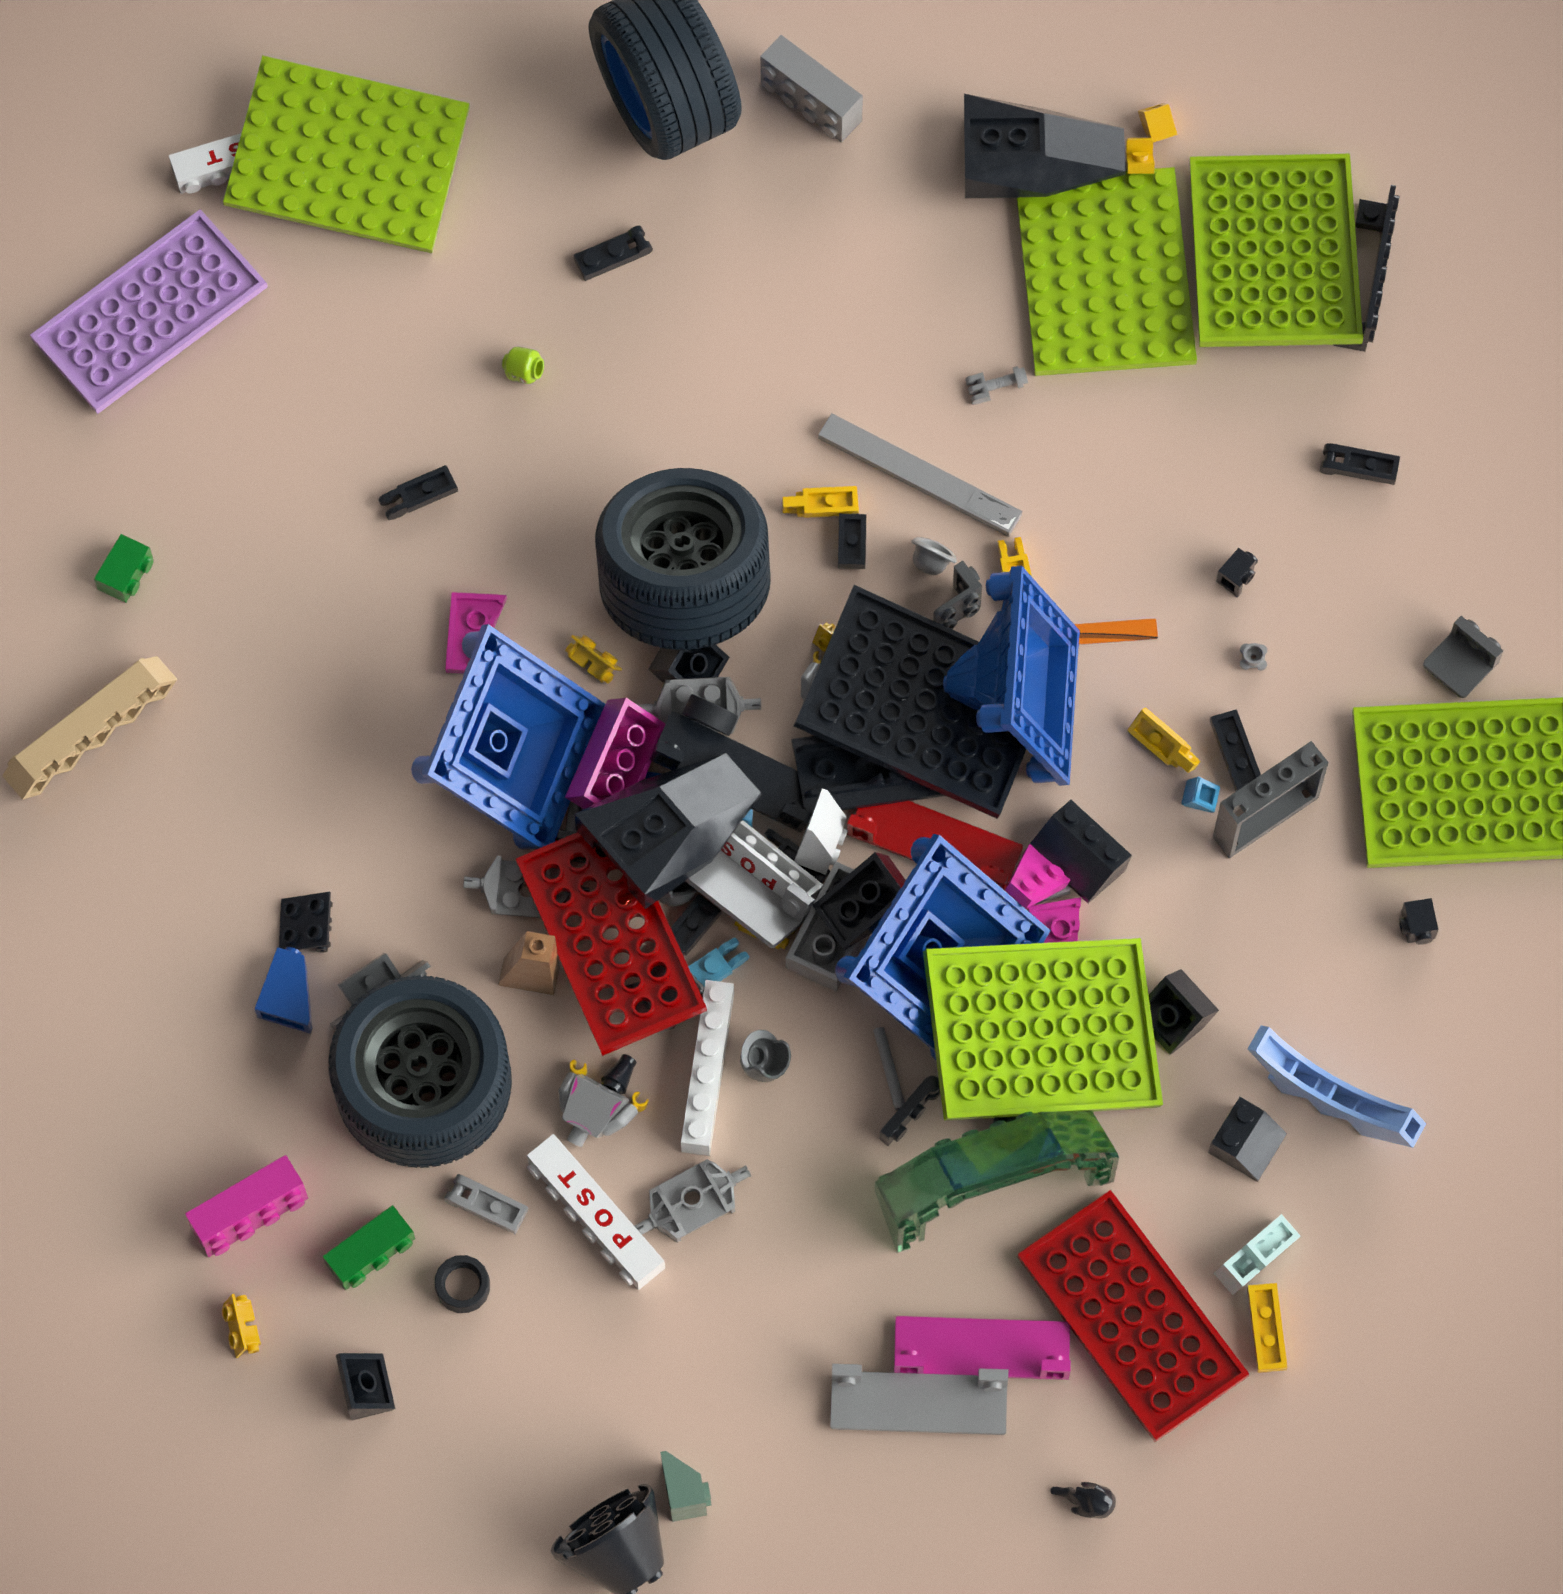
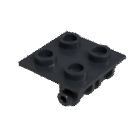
[279,891,333,953]

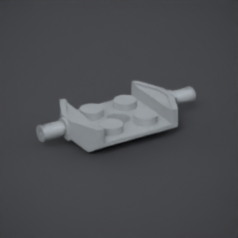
[637,677,761,734]
[464,856,590,918]
[634,1159,751,1243]

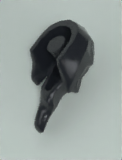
[1050,1482,1116,1519]

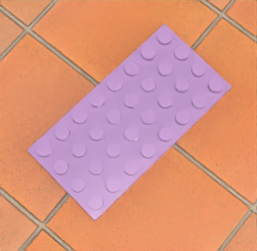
[30,209,268,414]

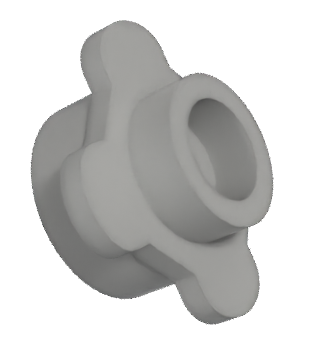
[1240,643,1267,671]

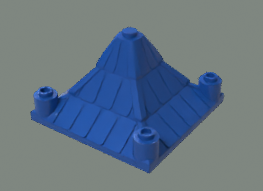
[943,566,1080,786]
[411,624,605,850]
[835,834,1051,1060]

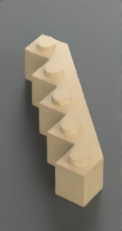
[2,656,178,800]

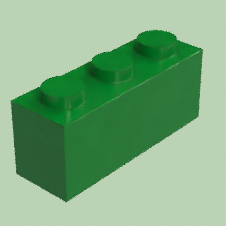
[323,1205,415,1290]

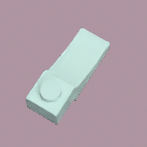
[1214,1214,1300,1295]

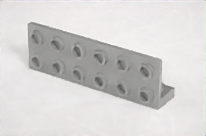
[686,850,815,948]
[830,1364,1008,1435]

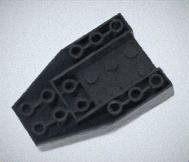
[964,93,1126,198]
[575,753,761,909]

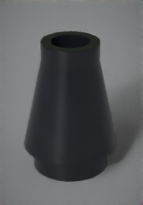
[601,1054,637,1094]

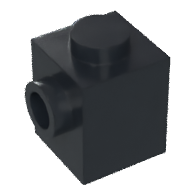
[1399,898,1439,945]

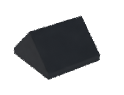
[336,1353,396,1420]

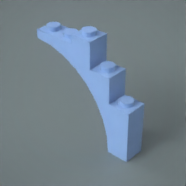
[1248,1025,1426,1148]

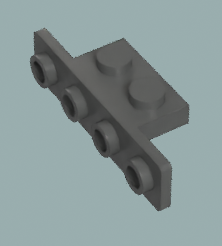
[330,953,431,1030]

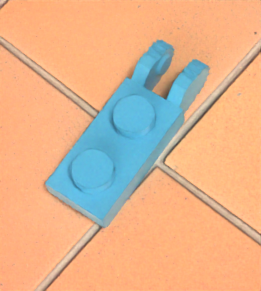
[688,937,750,993]

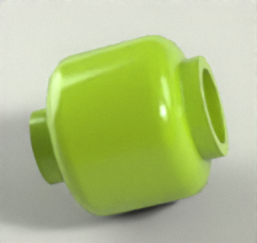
[502,346,544,384]

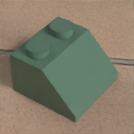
[660,1451,712,1522]

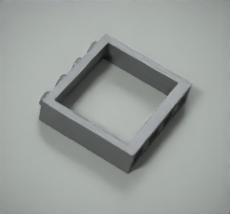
[1213,741,1329,859]

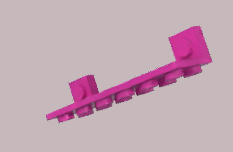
[894,1316,1071,1380]

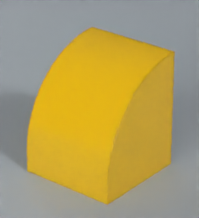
[1138,103,1178,143]

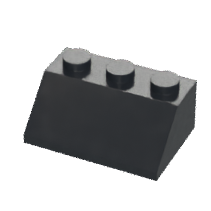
[1030,800,1132,904]

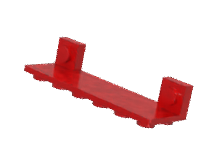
[847,801,1023,891]

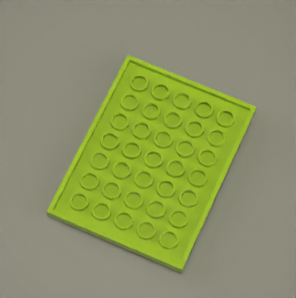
[223,55,470,254]
[1189,153,1363,347]
[1016,167,1197,376]
[1352,697,1563,868]
[923,938,1163,1121]

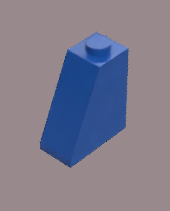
[255,947,313,1034]

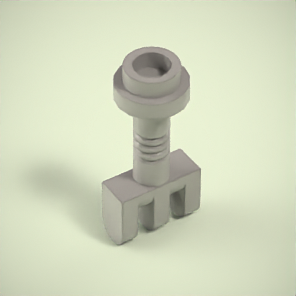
[965,366,1028,405]

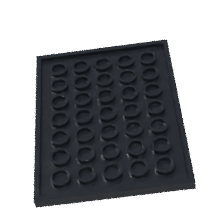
[793,585,1027,819]

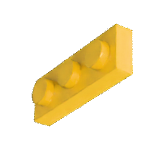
[1247,1283,1288,1373]

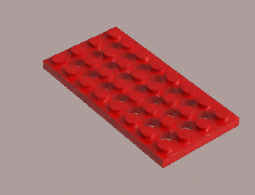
[516,832,707,1056]
[1017,1190,1249,1442]

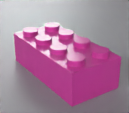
[565,698,665,809]
[185,1155,309,1257]

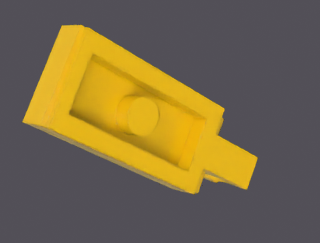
[782,486,859,518]
[1127,707,1201,773]

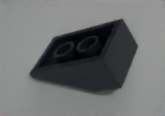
[812,852,906,950]

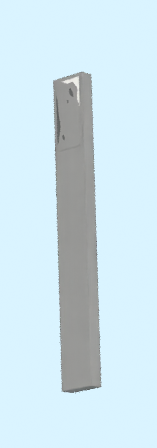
[818,413,1023,537]

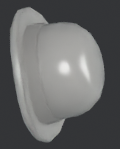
[911,537,957,575]

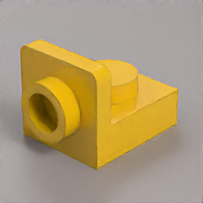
[1126,138,1155,174]

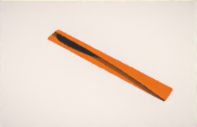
[1074,619,1158,645]

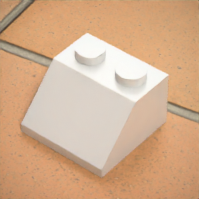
[794,789,848,874]

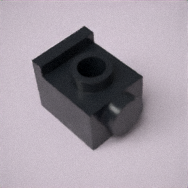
[1216,547,1258,598]

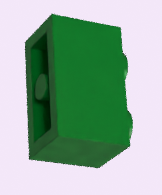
[94,534,154,603]

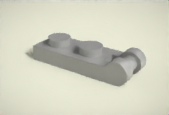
[444,1174,528,1234]

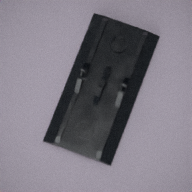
[791,736,945,813]

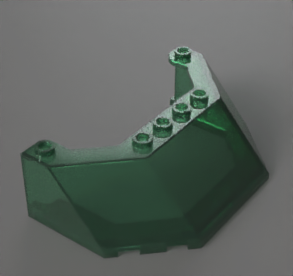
[874,1111,1119,1253]

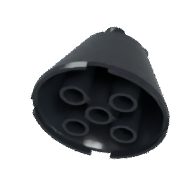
[551,1484,664,1594]

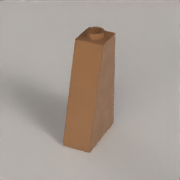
[498,931,560,995]

